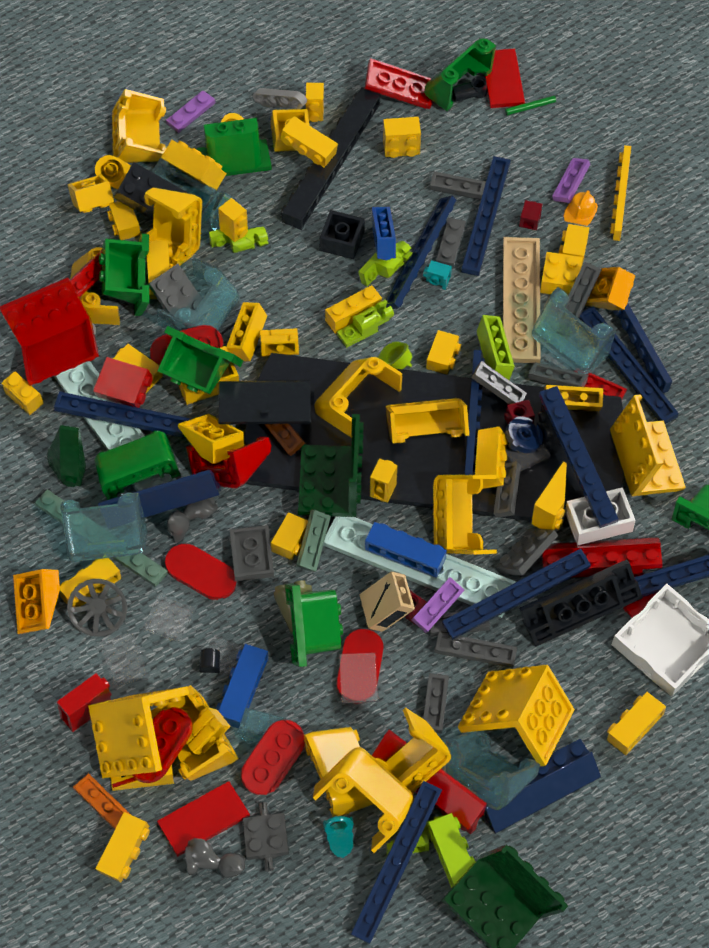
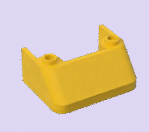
[70,247,120,325]
[314,357,402,438]
[386,398,469,443]
[433,475,497,555]
[375,708,451,793]
[313,747,414,853]

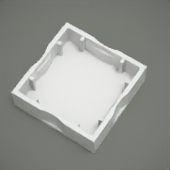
[611,584,709,697]

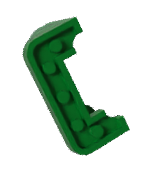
[424,39,496,111]
[94,431,181,500]

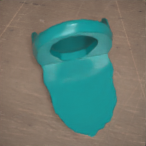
[323,816,354,858]

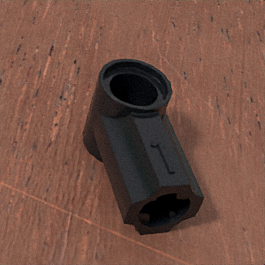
[452,76,487,102]

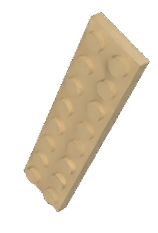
[503,237,541,363]

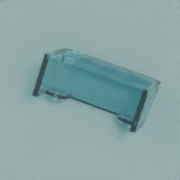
[156,258,239,331]

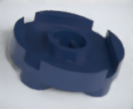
[505,416,543,453]

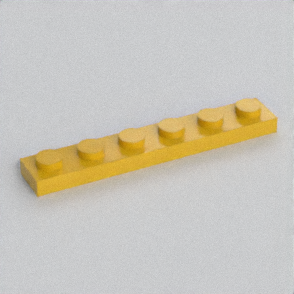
[610,145,631,241]

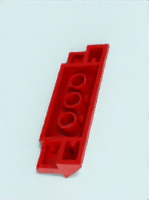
[542,537,663,578]
[372,729,487,835]

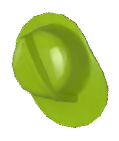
[378,342,412,369]

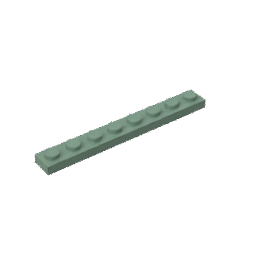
[35,489,168,587]

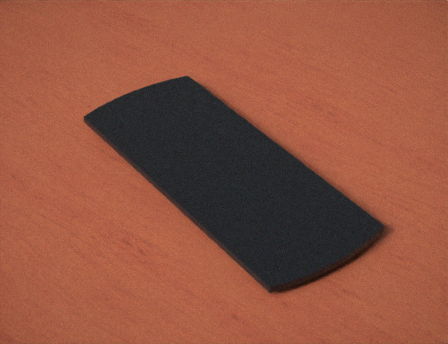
[244,353,624,526]

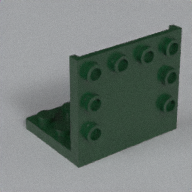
[298,414,364,517]
[441,844,568,948]

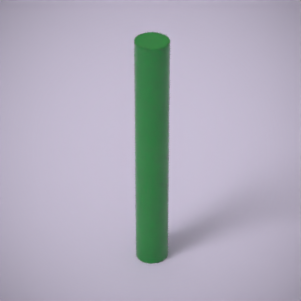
[505,96,556,116]

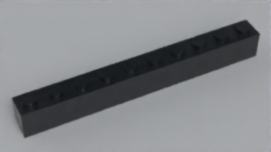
[281,87,381,230]

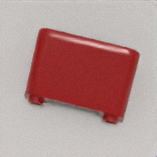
[186,437,271,488]

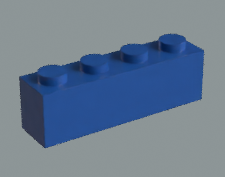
[372,207,396,260]
[365,522,447,578]
[216,644,268,729]

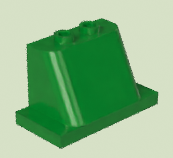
[197,118,272,176]
[99,234,149,316]
[158,326,244,394]
[672,484,709,530]
[285,583,343,667]

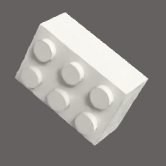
[565,487,635,546]

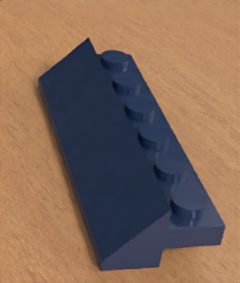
[98,470,222,528]
[475,739,601,834]

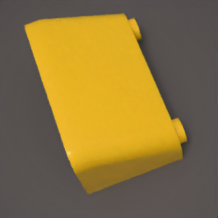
[112,89,166,163]
[144,188,202,266]
[151,685,239,781]
[304,727,373,817]

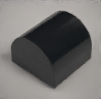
[199,648,220,673]

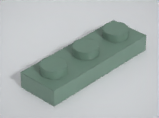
[296,510,331,572]

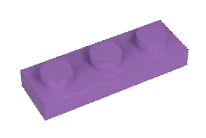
[166,91,216,133]
[552,158,590,203]
[412,577,464,633]

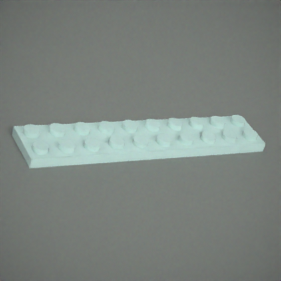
[54,361,177,491]
[323,517,516,618]

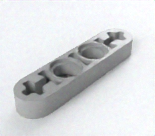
[253,88,307,109]

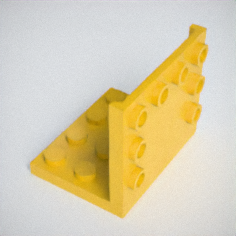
[610,395,686,496]
[458,665,575,766]
[88,686,189,778]

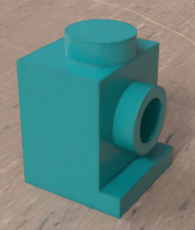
[423,260,452,290]

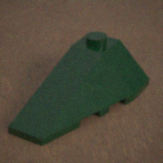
[47,425,86,487]

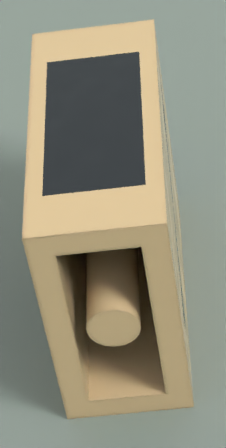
[359,571,415,632]

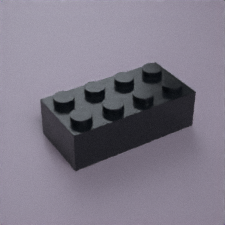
[114,162,190,220]

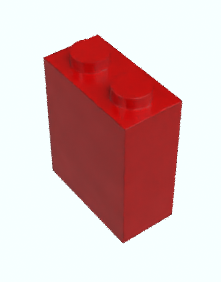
[93,357,153,408]
[57,673,112,732]

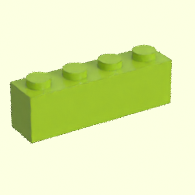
[476,315,515,380]
[426,813,475,888]

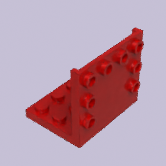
[0,277,99,386]

